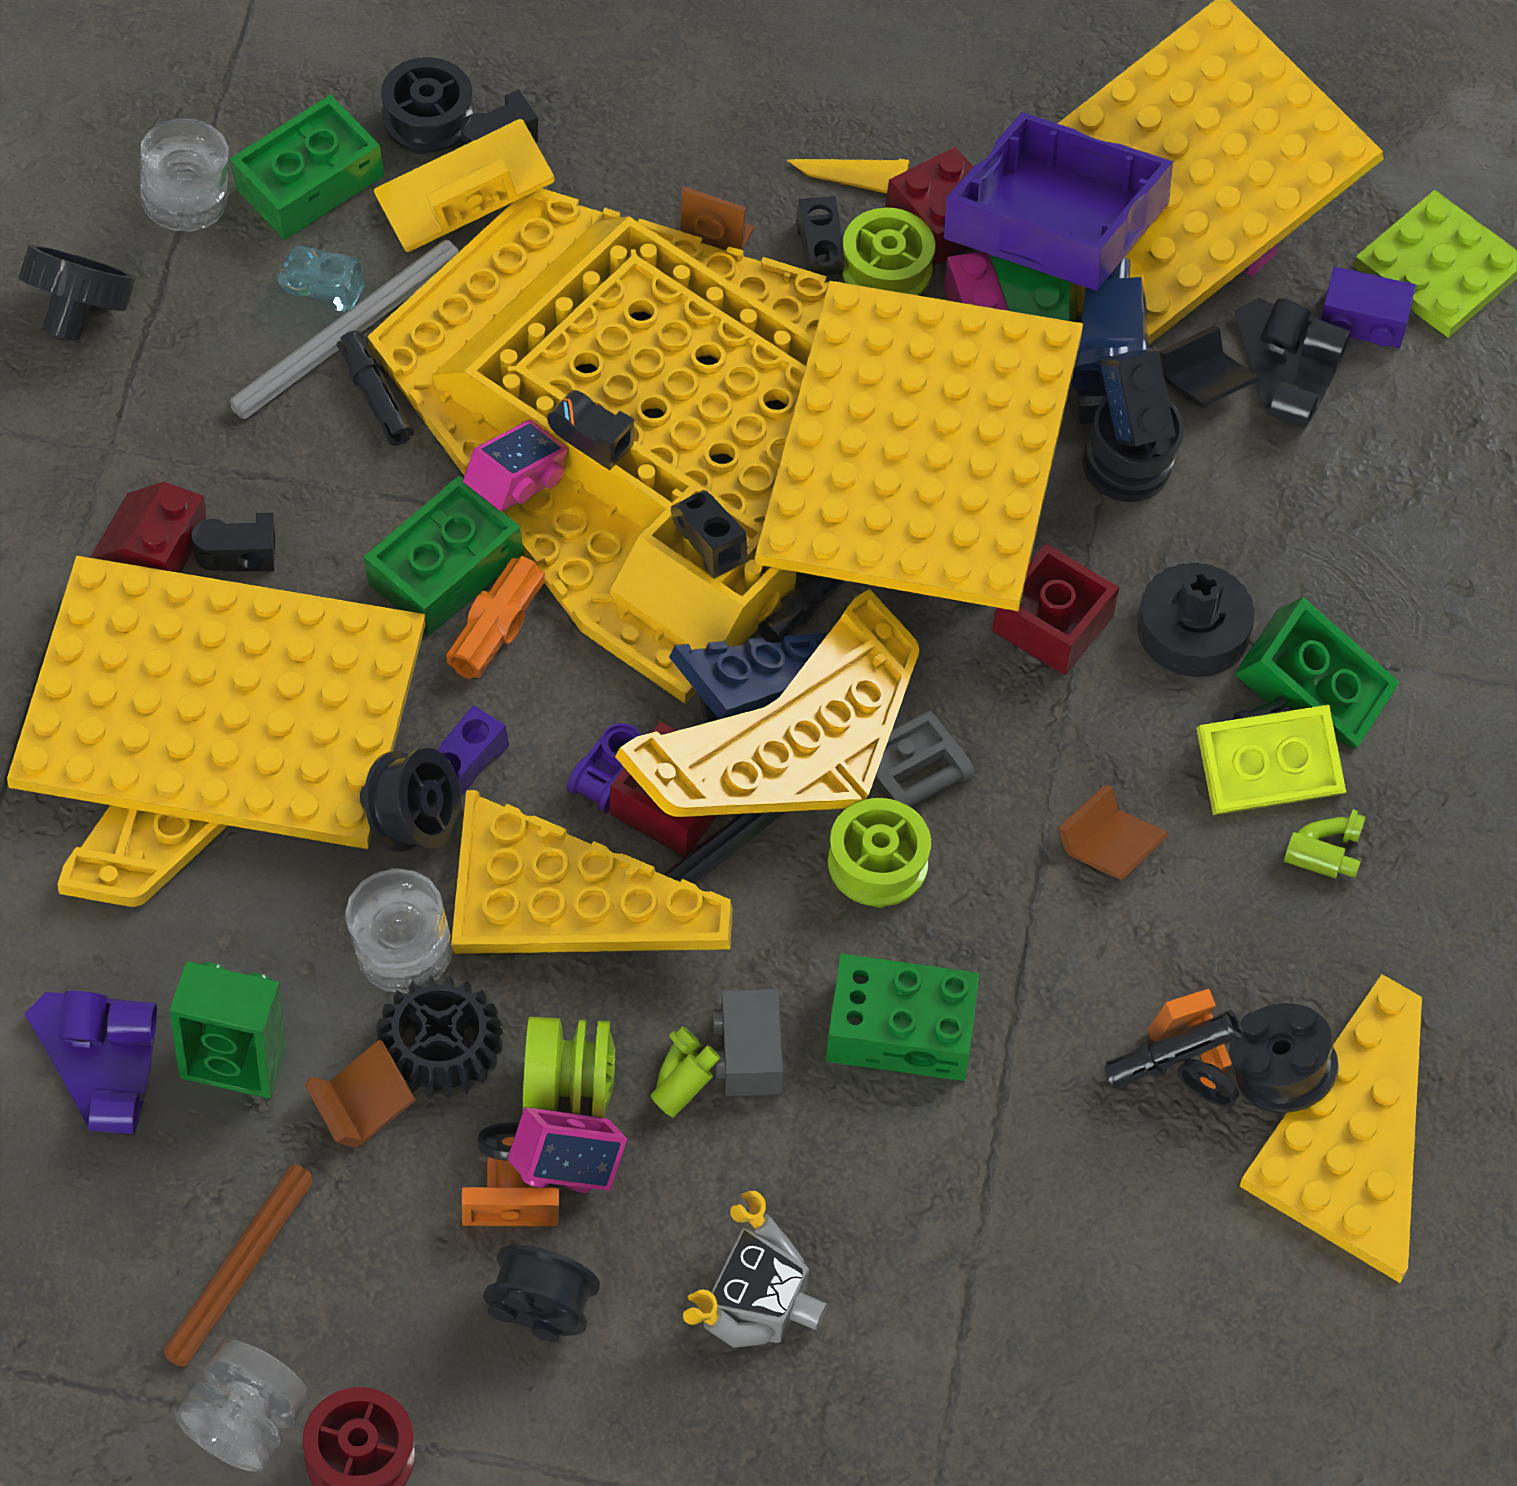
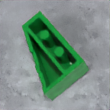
[990,255,1077,322]

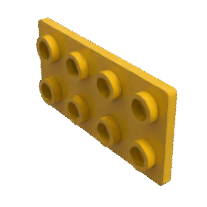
[374,119,555,252]

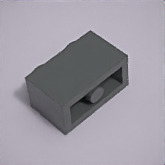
[712,989,783,1096]

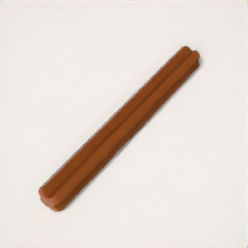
[163,1164,313,1367]

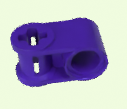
[566,723,641,813]

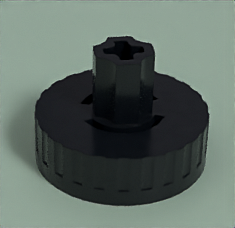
[19,244,136,341]
[1137,563,1255,677]

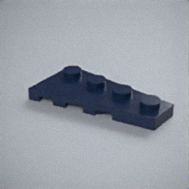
[669,633,828,720]

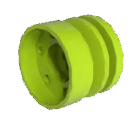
[523,1017,616,1118]

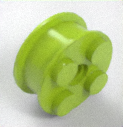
[842,208,935,296]
[828,798,931,908]

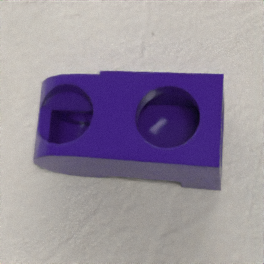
[437,705,509,795]

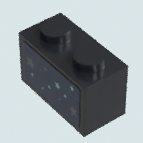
[1099,349,1176,446]

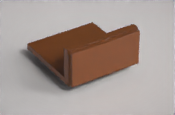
[680,186,754,251]
[1058,785,1169,880]
[304,1040,416,1148]

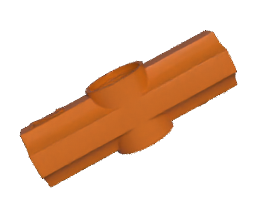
[446,556,545,680]

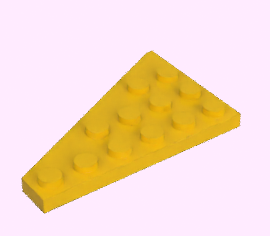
[451,790,733,954]
[1239,974,1422,1283]

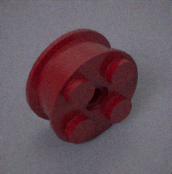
[303,1387,415,1486]

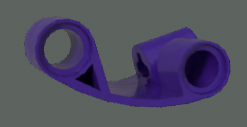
[24,991,157,1135]

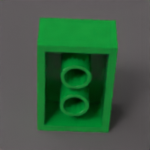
[169,961,287,1099]

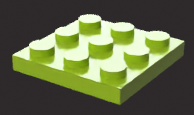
[1353,190,1517,338]

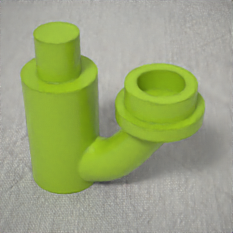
[1284,809,1366,879]
[650,1026,721,1118]

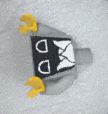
[683,1191,828,1348]

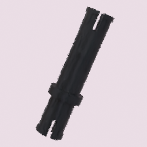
[337,331,414,446]
[758,575,845,643]
[1105,1010,1243,1089]

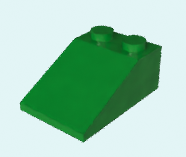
[1234,597,1400,749]

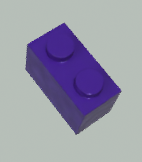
[1321,266,1416,348]

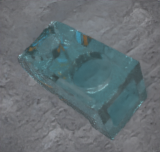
[277,246,365,312]

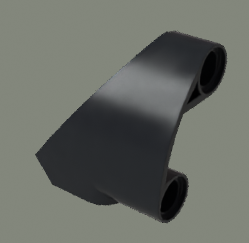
[1235,298,1351,429]

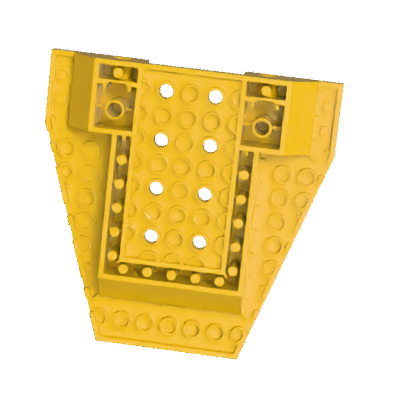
[367,188,829,704]

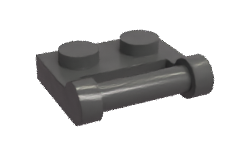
[873,710,975,808]

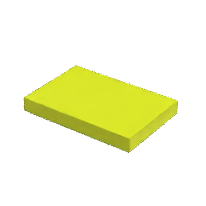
[1196,705,1346,815]

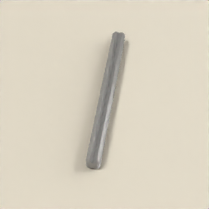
[230,240,459,419]

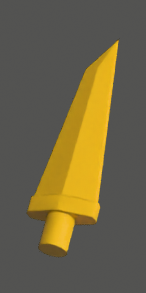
[787,159,909,194]

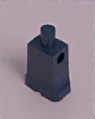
[1071,257,1150,392]

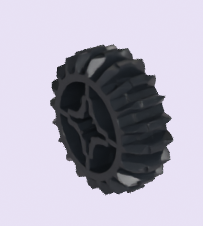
[376,975,503,1100]

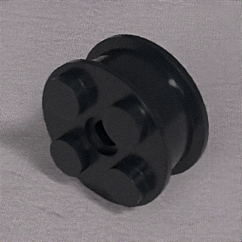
[381,57,473,154]
[360,748,461,852]
[1229,1003,1339,1113]
[483,1245,600,1342]

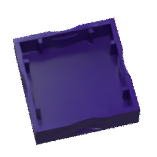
[944,112,1173,291]

